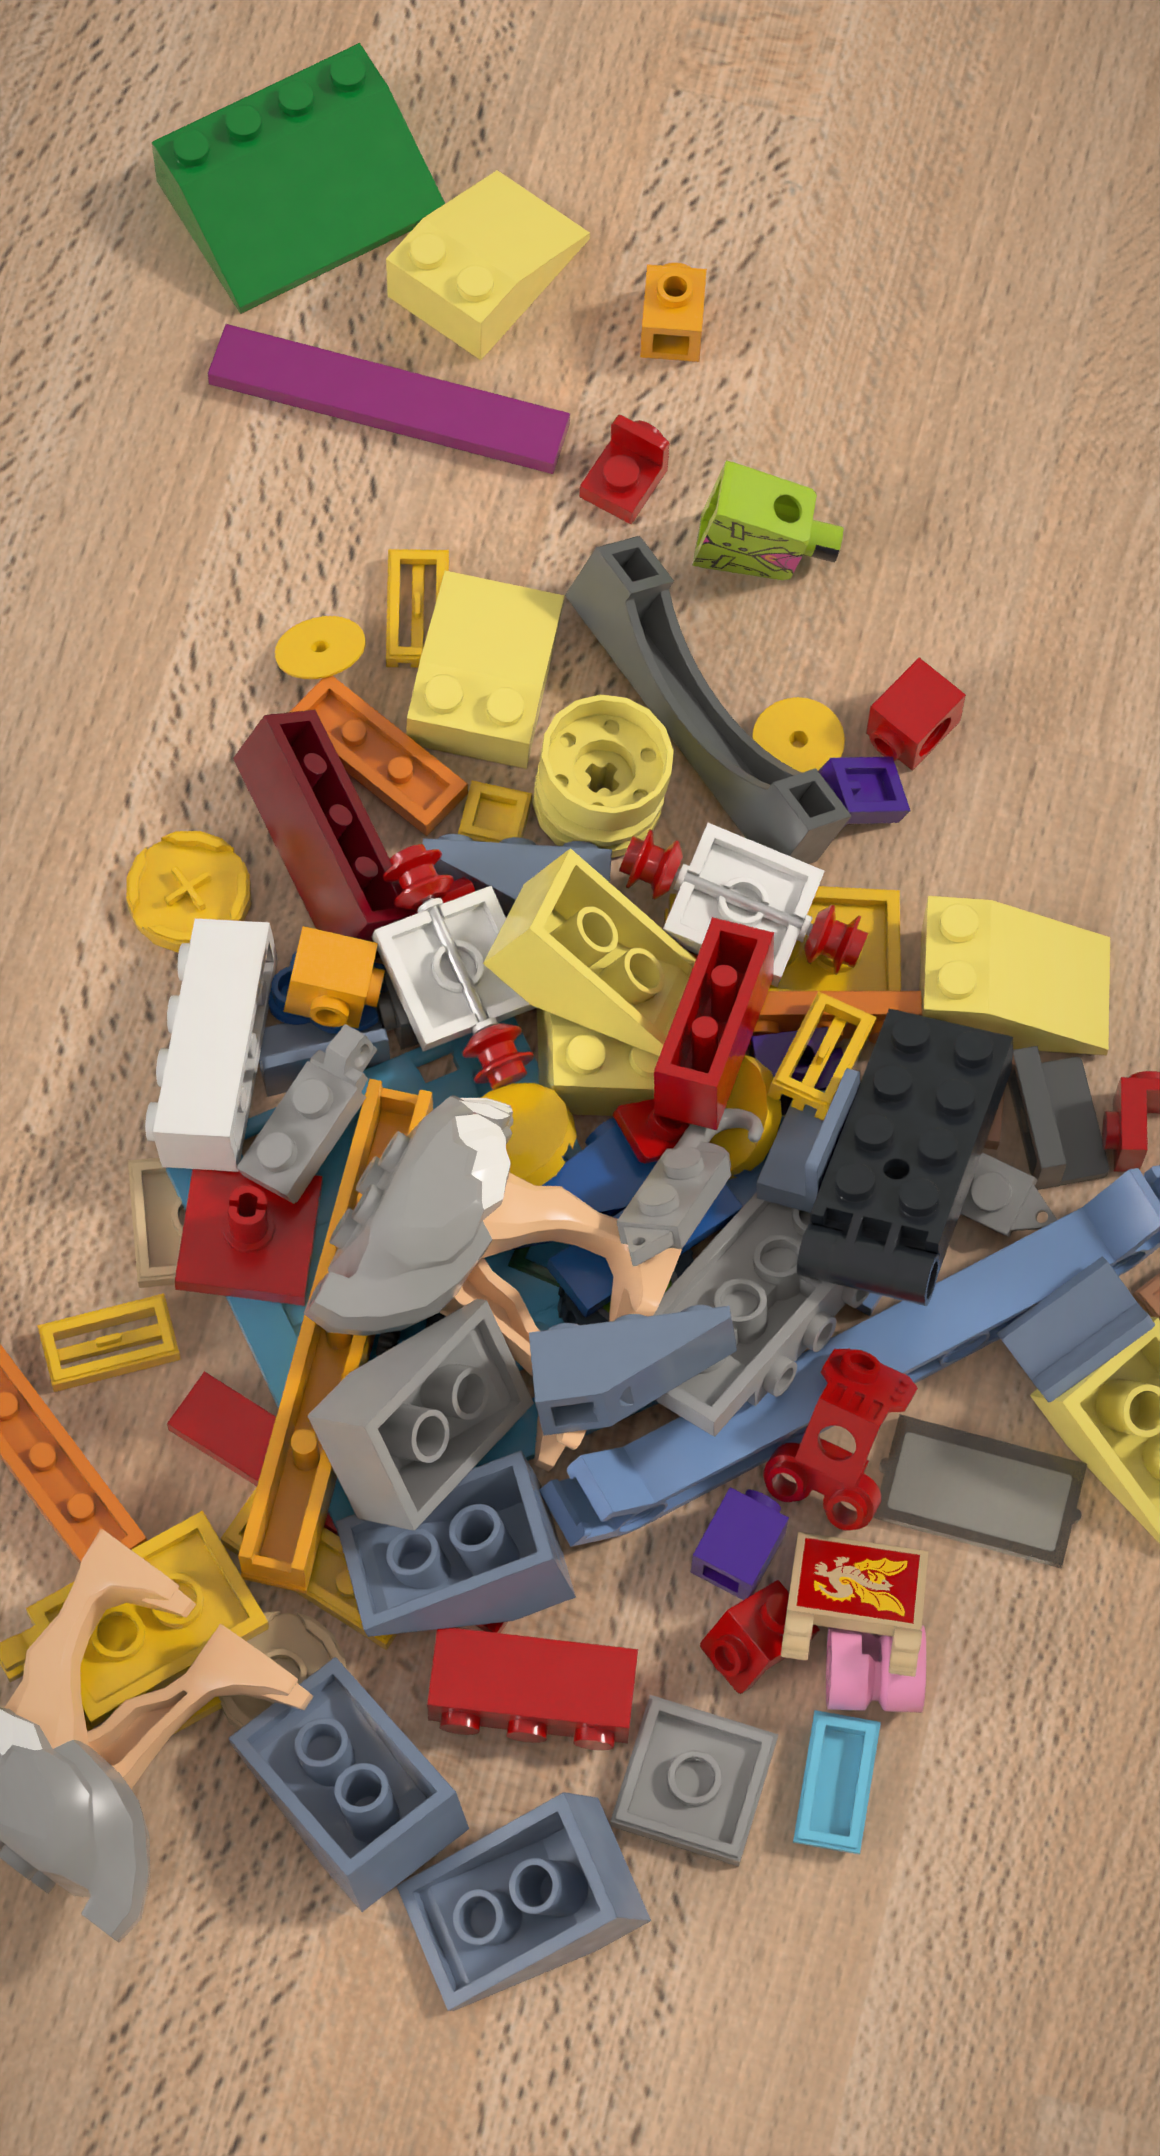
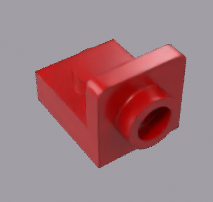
[579,414,670,525]

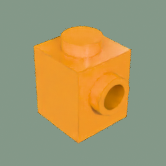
[640,263,707,362]
[283,926,385,1028]

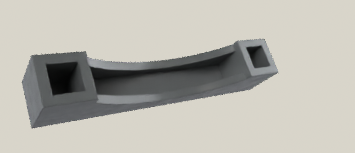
[565,536,852,864]

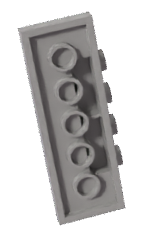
[653,1193,869,1437]

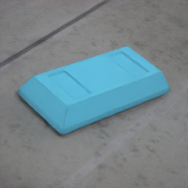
[793,1710,881,1855]

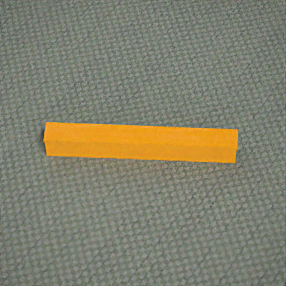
[238,1078,433,1594]

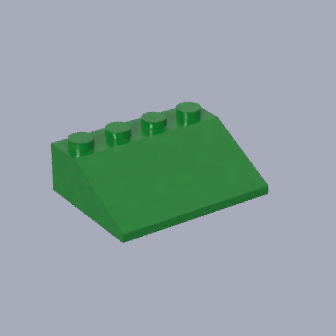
[152,43,445,314]

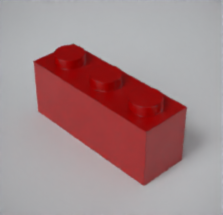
[654,917,774,1131]
[427,1628,638,1751]

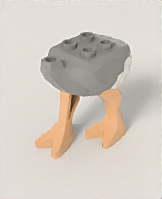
[303,1095,682,1472]
[0,1529,314,1943]

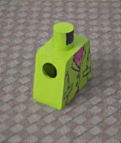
[692,460,844,580]

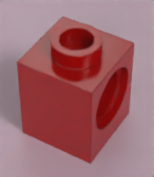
[866,657,966,771]

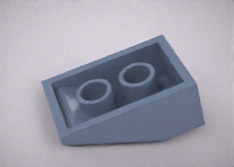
[336,1450,576,1637]
[228,1657,469,1912]
[397,1792,651,2011]

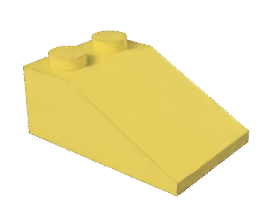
[386,170,590,360]
[406,571,565,769]
[483,848,696,1056]
[919,896,1110,1055]
[537,1008,659,1116]
[1030,1316,1160,1544]

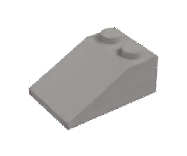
[308,1299,534,1531]

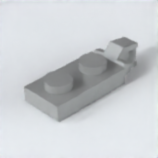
[236,1024,377,1204]

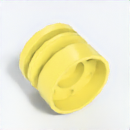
[533,694,674,858]

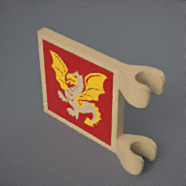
[781,1532,929,1677]

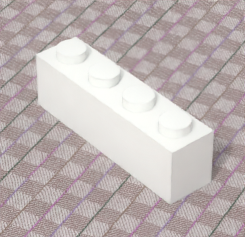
[145,918,278,1172]

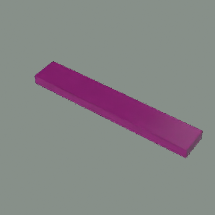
[208,324,570,474]

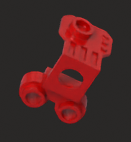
[763,1348,918,1531]

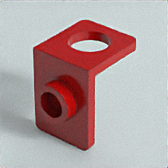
[613,1099,710,1163]

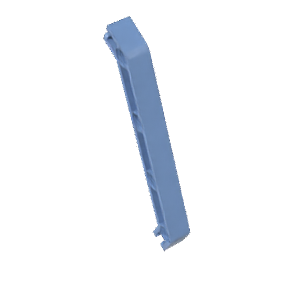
[539,1165,1160,1547]

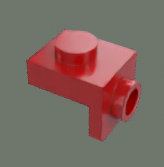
[1102,1071,1160,1172]
[700,1580,820,1694]

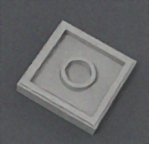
[610,1695,779,1867]

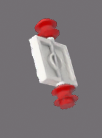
[619,823,868,987]
[372,844,537,1090]

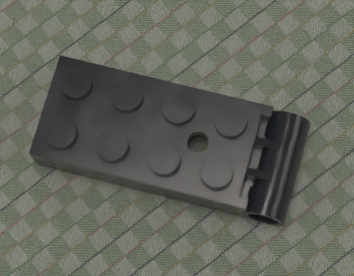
[797,1008,1013,1306]

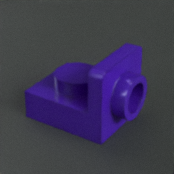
[818,757,911,830]

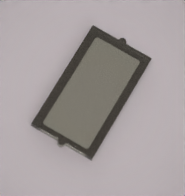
[873,1414,1087,1568]

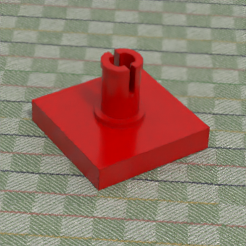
[175,1169,323,1306]

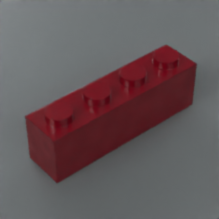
[233,709,417,959]

